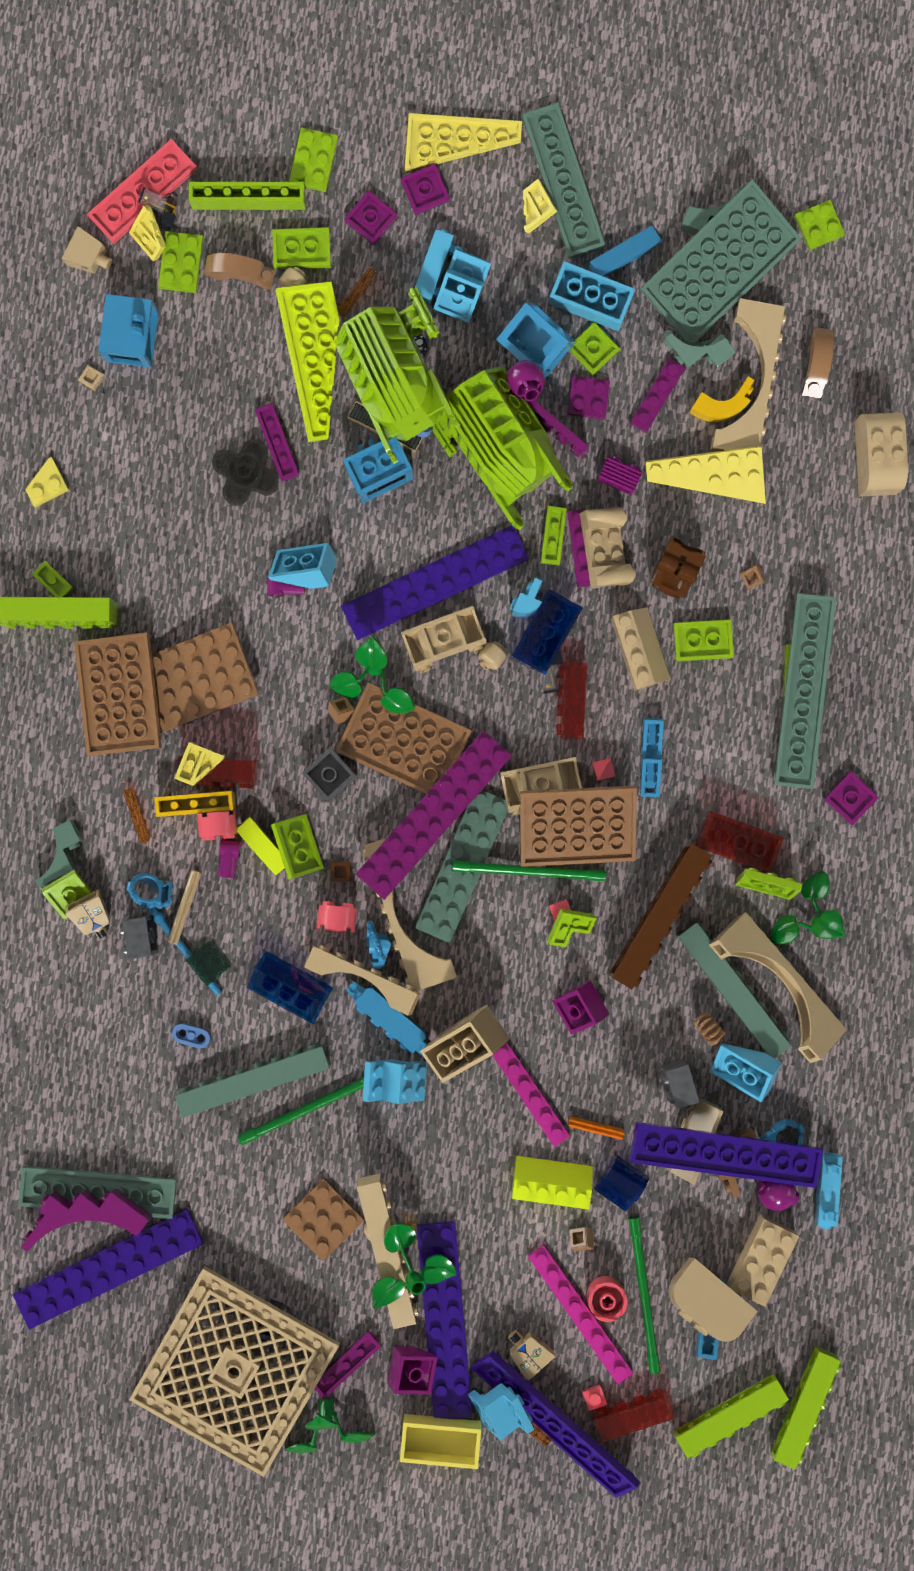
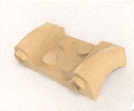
[580,507,636,589]
[401,606,487,673]
[500,757,582,816]

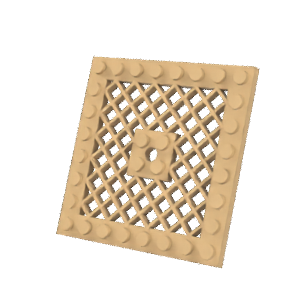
[129,1266,340,1477]

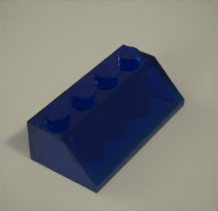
[511,589,583,675]
[246,951,333,1025]

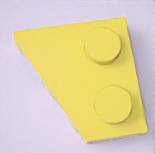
[523,179,558,233]
[129,205,166,261]
[25,457,69,508]
[174,742,225,786]

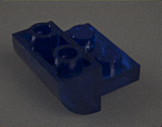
[594,1155,649,1212]

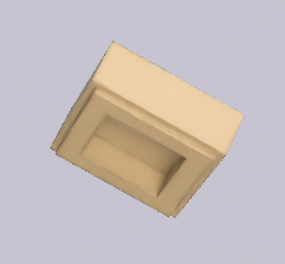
[78,365,105,391]

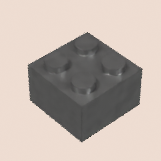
[302,747,357,802]
[120,915,158,959]
[659,1059,700,1109]

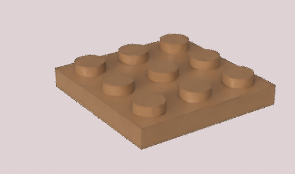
[283,1178,364,1261]

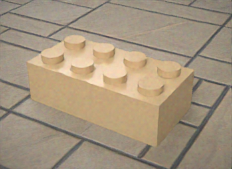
[727,1214,799,1307]

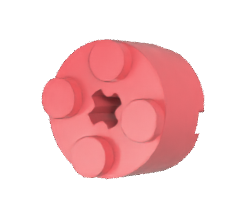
[197,811,238,841]
[316,901,357,933]
[586,1276,627,1322]

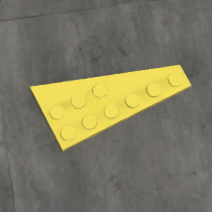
[405,113,522,172]
[645,446,766,504]

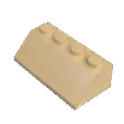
[611,607,671,691]
[668,1097,723,1185]

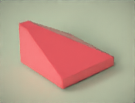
[592,758,615,781]

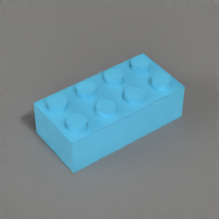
[549,261,635,332]

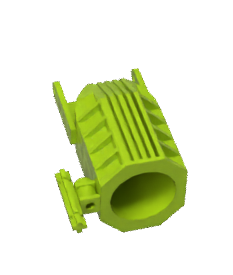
[334,287,460,464]
[432,366,573,530]

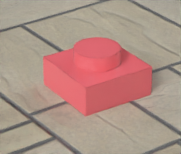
[549,899,571,921]
[582,1384,607,1411]

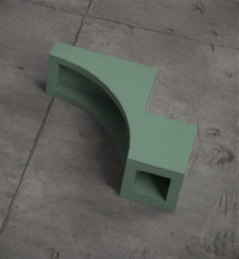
[680,186,743,236]
[663,329,736,367]
[35,820,84,888]

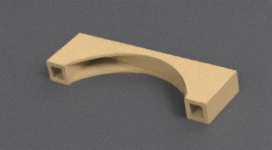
[710,298,787,452]
[362,837,457,991]
[709,912,847,1063]

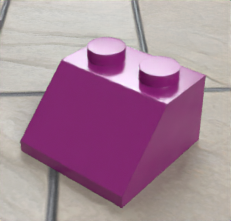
[552,981,609,1034]
[387,1346,438,1395]

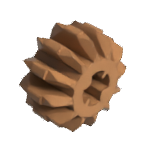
[694,1011,725,1046]

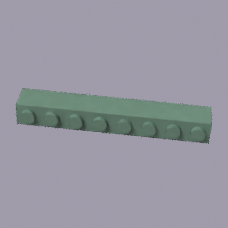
[676,921,791,1058]
[175,1043,331,1118]

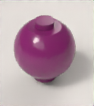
[506,360,545,401]
[756,1180,799,1211]

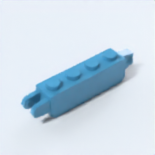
[346,981,428,1057]

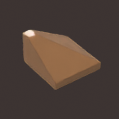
[740,564,765,590]

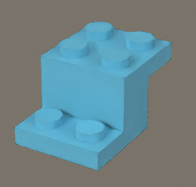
[433,248,492,323]
[363,1059,427,1104]
[468,1383,534,1441]

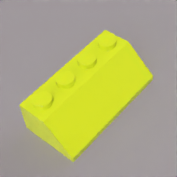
[511,1156,593,1209]

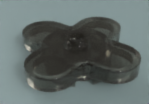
[212,439,279,506]

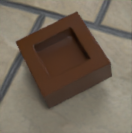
[331,862,351,881]

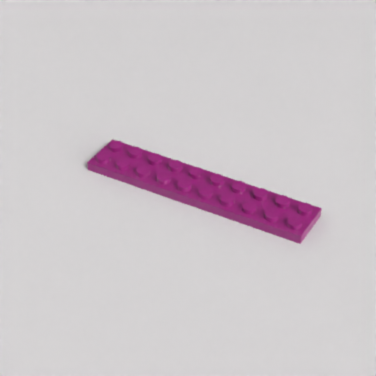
[355,730,512,900]

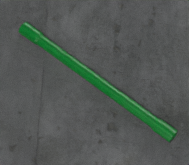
[452,860,606,881]
[238,1076,364,1146]
[628,1216,661,1374]

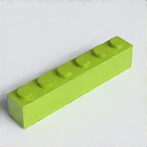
[189,182,306,210]
[771,1346,841,1470]
[673,1373,789,1459]

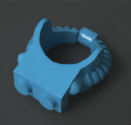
[127,873,174,909]
[366,921,391,969]
[759,1119,806,1145]

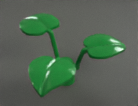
[329,636,415,714]
[770,871,845,944]
[372,1223,457,1309]
[284,1399,376,1454]

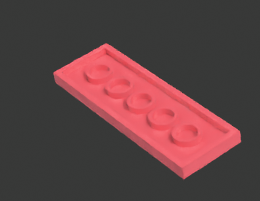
[87,139,198,245]

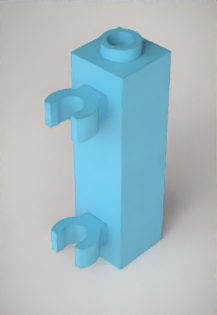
[415,229,464,305]
[814,1152,843,1229]

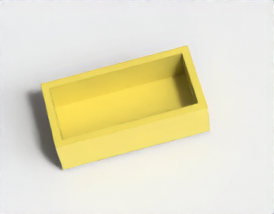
[400,1414,481,1469]

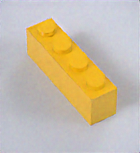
[154,791,236,817]

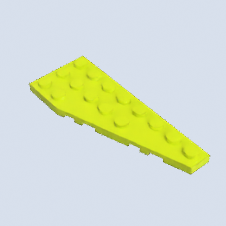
[275,282,340,443]

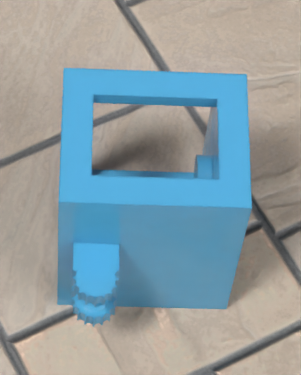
[98,294,159,368]
[496,302,577,378]
[343,438,414,504]

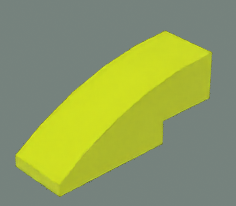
[237,816,285,875]

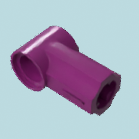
[267,576,305,597]
[218,839,242,879]

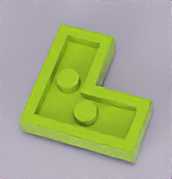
[547,909,597,947]

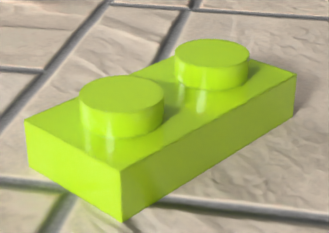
[32,561,74,597]

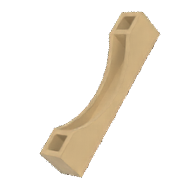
[304,944,421,1015]

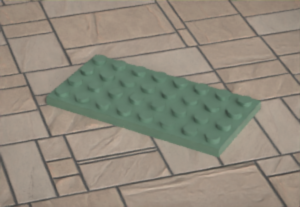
[639,179,802,343]

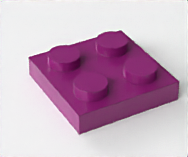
[400,164,450,216]
[344,190,398,246]
[567,376,610,420]
[823,771,879,825]

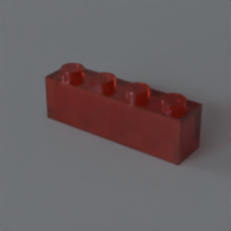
[556,662,587,741]
[592,1389,675,1443]

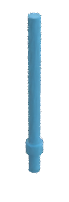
[147,907,222,996]

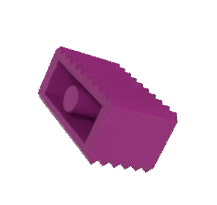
[597,456,643,496]

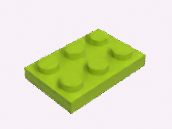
[289,127,338,192]
[272,227,331,270]
[158,231,204,293]
[673,619,734,662]
[271,814,324,880]
[735,868,802,900]

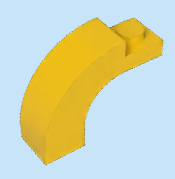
[689,376,754,422]

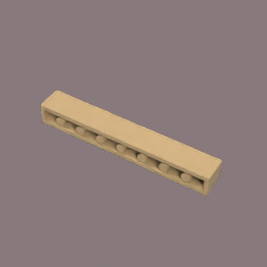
[357,1173,419,1329]

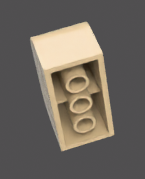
[855,412,908,497]
[420,1005,510,1083]
[668,1257,758,1341]

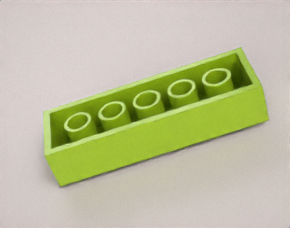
[0,597,118,629]

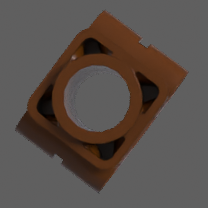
[650,535,706,599]

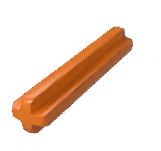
[568,1116,625,1140]

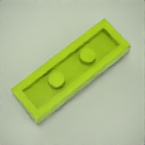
[541,506,567,566]

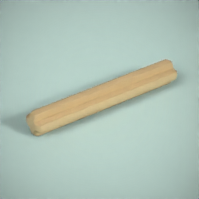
[168,870,201,945]

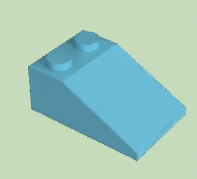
[268,543,337,589]
[711,1043,782,1102]

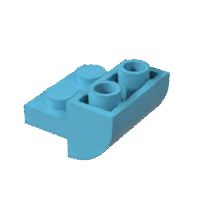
[510,578,542,618]

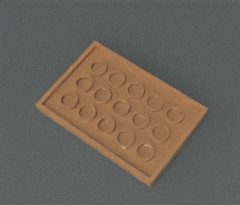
[152,622,260,734]
[74,632,162,756]
[335,683,472,794]
[520,786,637,867]

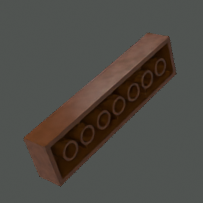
[608,843,712,990]

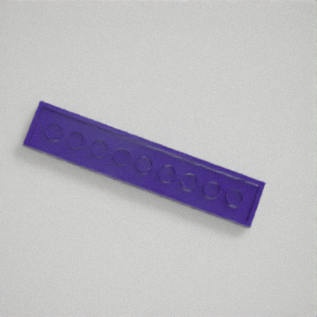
[341,525,529,641]
[629,1122,823,1188]
[13,1208,204,1330]
[417,1221,473,1419]
[471,1351,640,1498]

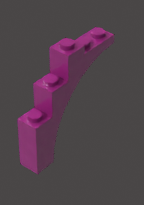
[21,1188,152,1252]

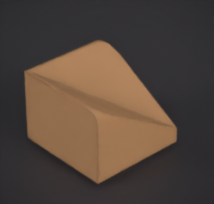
[328,697,355,724]
[569,1227,594,1251]

